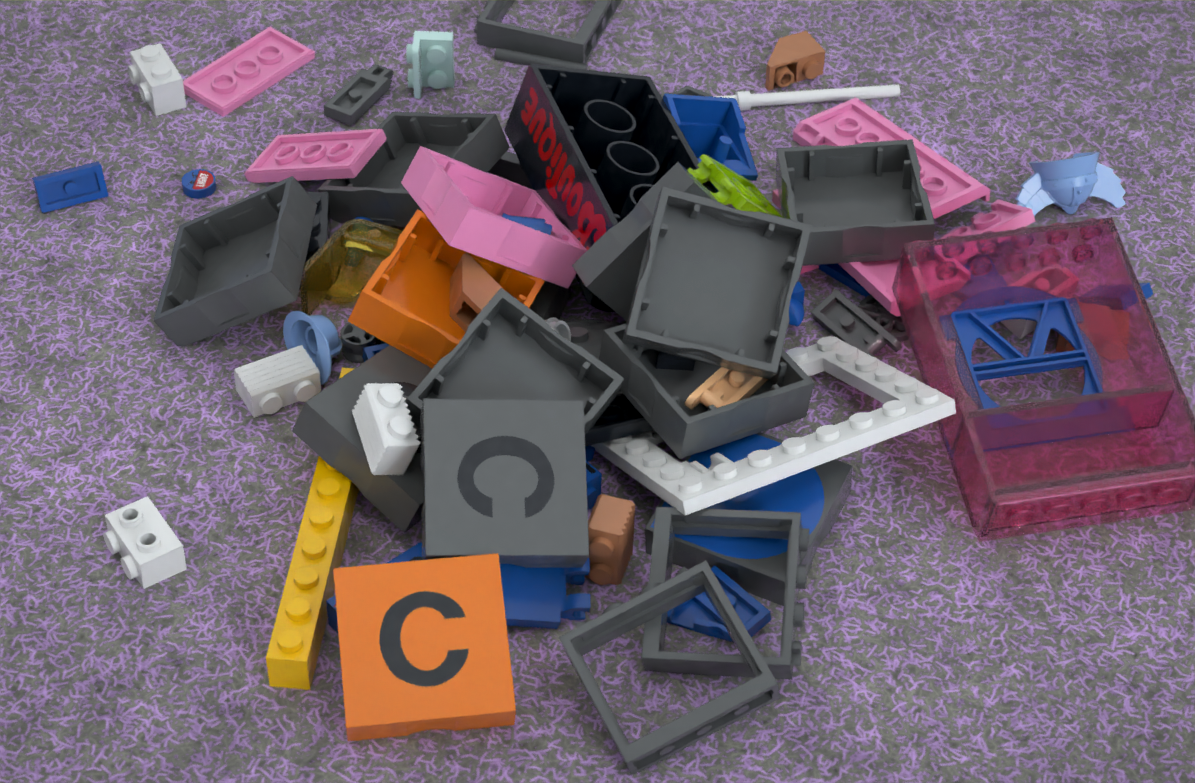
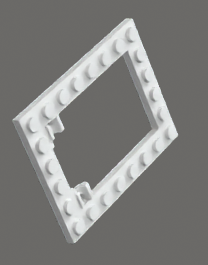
[591,336,956,516]

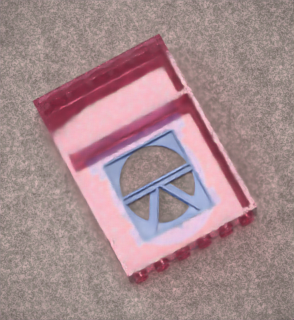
[892,217,1195,542]

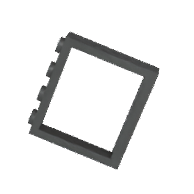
[474,0,622,64]
[641,507,809,680]
[559,561,780,775]

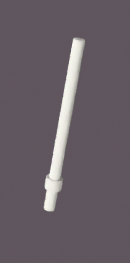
[711,84,900,111]

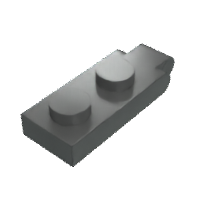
[323,64,393,126]

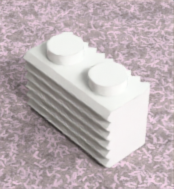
[234,345,321,418]
[352,383,421,475]

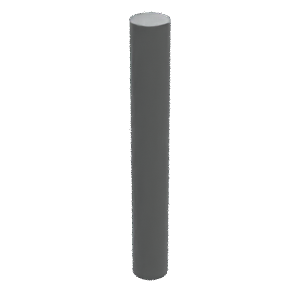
[494,48,588,70]

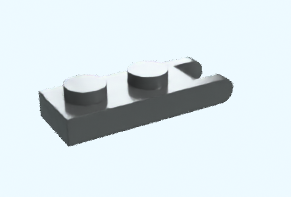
[811,289,902,357]

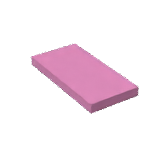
[183,27,315,117]
[244,129,387,183]

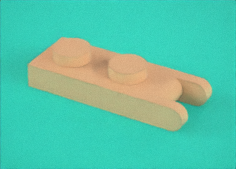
[684,367,768,410]

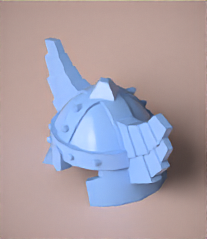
[1015,152,1126,216]

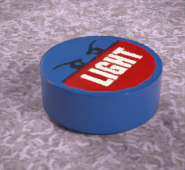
[182,169,216,199]

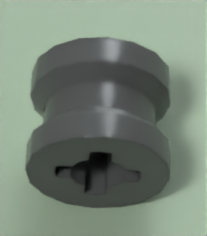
[341,322,377,363]

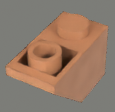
[765,30,825,90]
[450,253,503,332]

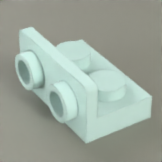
[406,31,455,98]

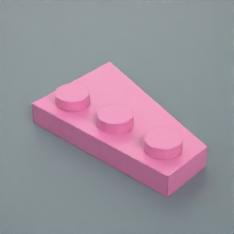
[937,199,1036,262]

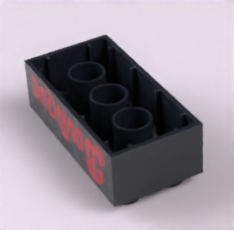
[504,64,716,312]

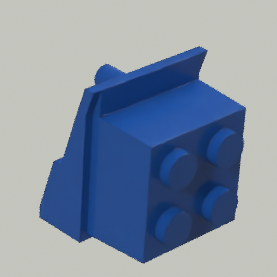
[663,94,758,193]

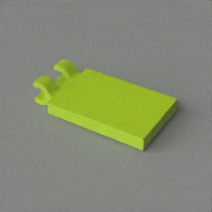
[687,154,783,218]

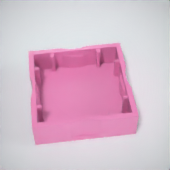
[401,146,587,289]

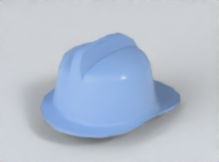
[283,311,342,385]

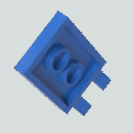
[500,557,591,629]

